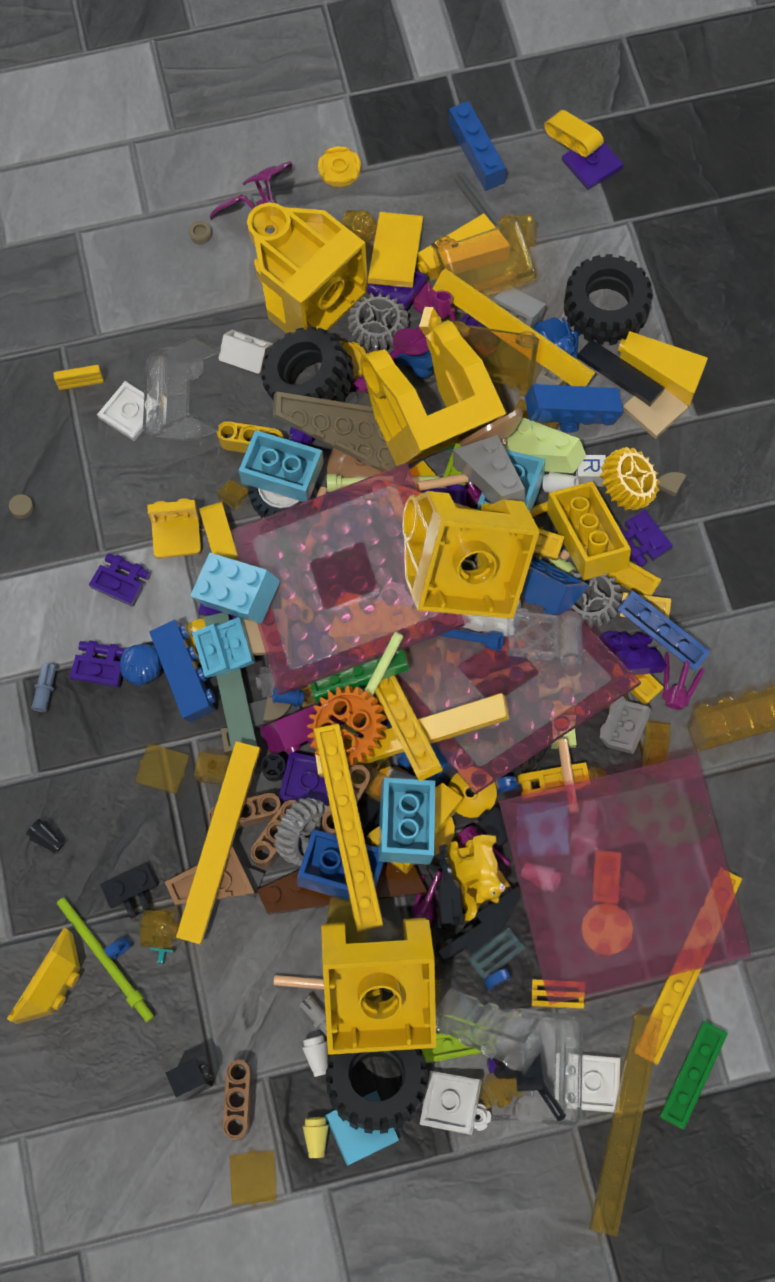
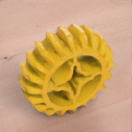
[600,447,660,511]

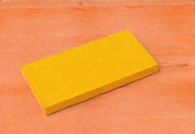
[368,212,423,288]

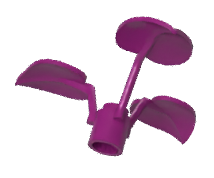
[210,161,293,220]
[392,282,498,356]

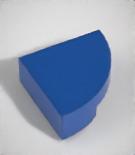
[495,776,520,794]
[104,937,133,960]

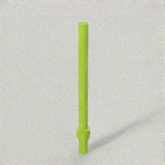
[57,897,155,1023]

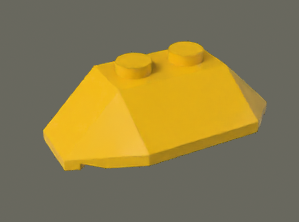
[7,928,81,1024]

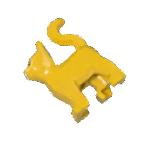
[446,835,505,921]

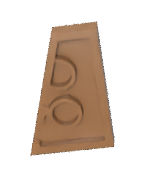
[165,847,256,906]

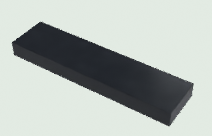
[577,339,665,407]

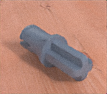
[31,663,56,712]

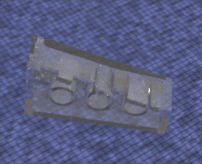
[436,989,541,1073]

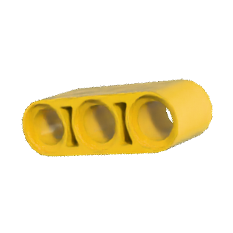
[544,110,604,157]
[217,421,283,453]
[199,502,239,561]

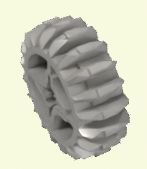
[348,292,409,351]
[562,569,622,630]
[274,797,333,866]

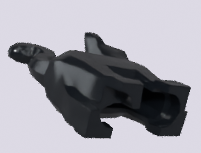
[426,844,464,929]

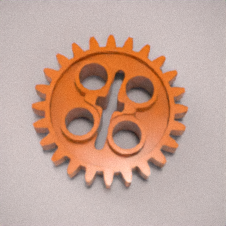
[307,686,387,766]

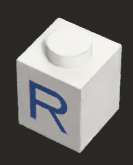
[575,455,606,486]

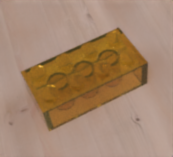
[686,684,775,753]

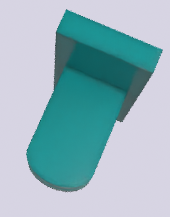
[150,947,175,964]

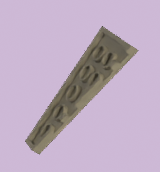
[273,392,408,477]

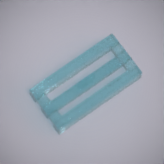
[469,928,525,980]

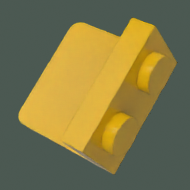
[147,498,201,559]

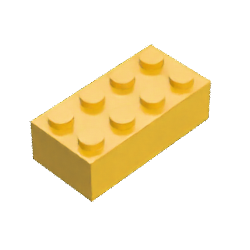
[547,481,631,581]

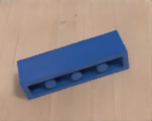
[449,101,506,191]
[525,384,623,425]
[616,590,711,671]
[149,619,216,722]

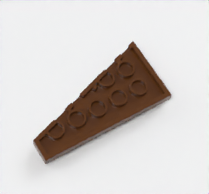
[257,862,427,915]

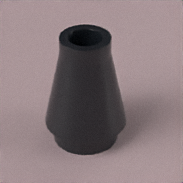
[26,819,65,854]

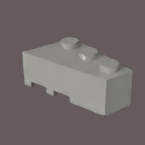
[453,435,525,504]

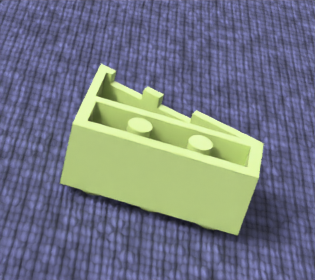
[504,417,586,473]

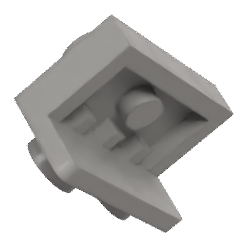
[600,694,652,754]

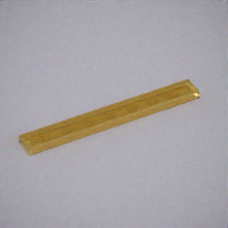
[589,1014,662,1237]

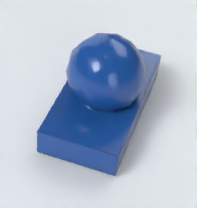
[396,350,434,379]

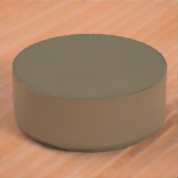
[189,221,212,244]
[9,494,33,519]

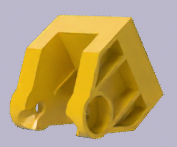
[247,202,368,334]
[360,320,506,469]
[402,491,540,619]
[321,918,436,1055]

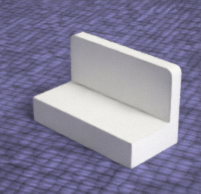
[219,330,273,374]

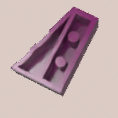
[260,703,346,754]

